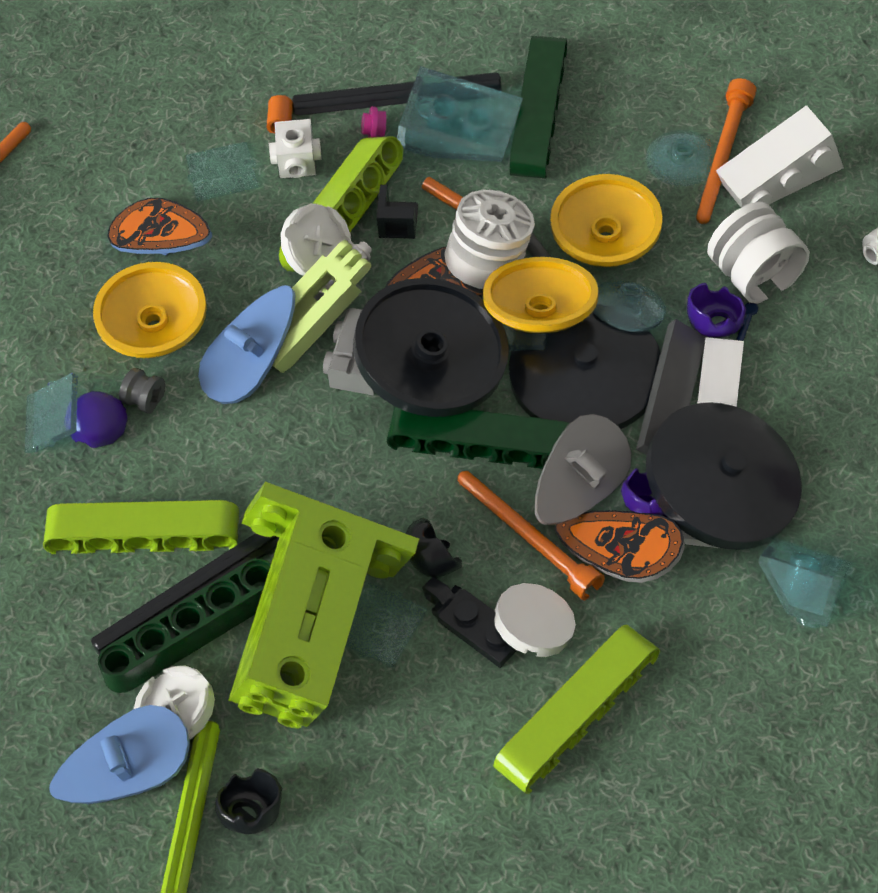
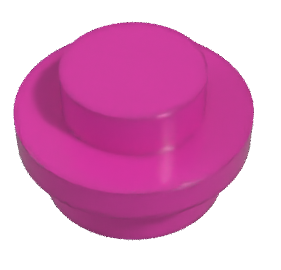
[361,106,386,137]

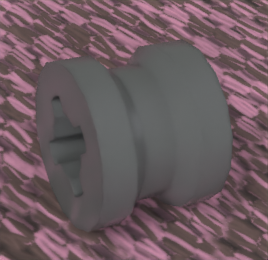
[119,368,166,414]

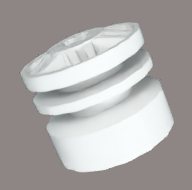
[444,190,535,289]
[707,201,810,304]

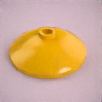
[550,174,662,267]
[483,257,598,333]
[93,262,207,358]

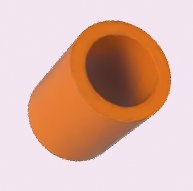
[267,95,293,133]

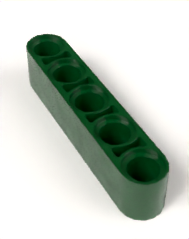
[510,36,567,179]
[386,407,570,469]
[98,558,271,693]

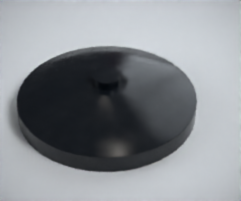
[353,278,509,417]
[509,304,661,429]
[646,402,802,550]

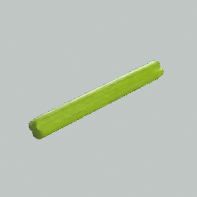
[161,721,220,893]

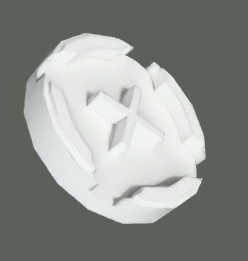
[281,203,351,276]
[494,583,576,657]
[134,665,215,740]

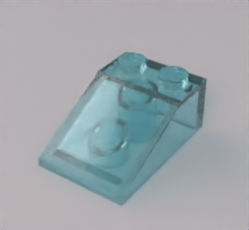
[397,66,523,162]

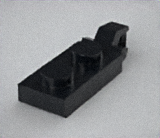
[422,576,517,668]

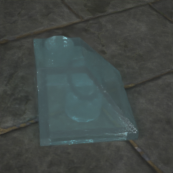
[759,538,852,628]

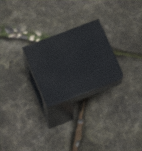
[377,184,418,239]

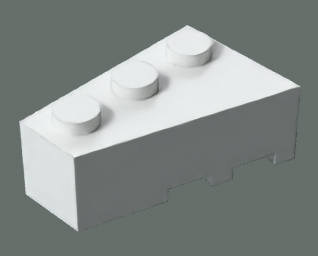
[716,105,844,207]

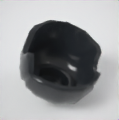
[406,518,462,578]
[215,768,282,834]

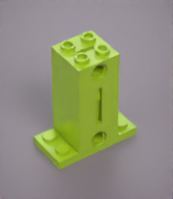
[228,481,419,729]

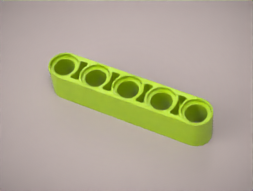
[279,136,403,272]
[43,500,239,554]
[493,624,660,794]

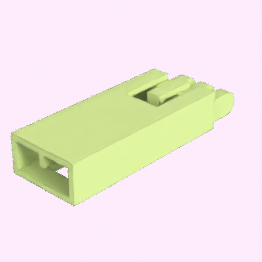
[272,240,371,373]

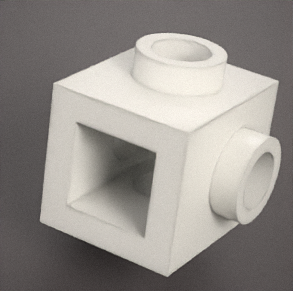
[269,119,322,178]

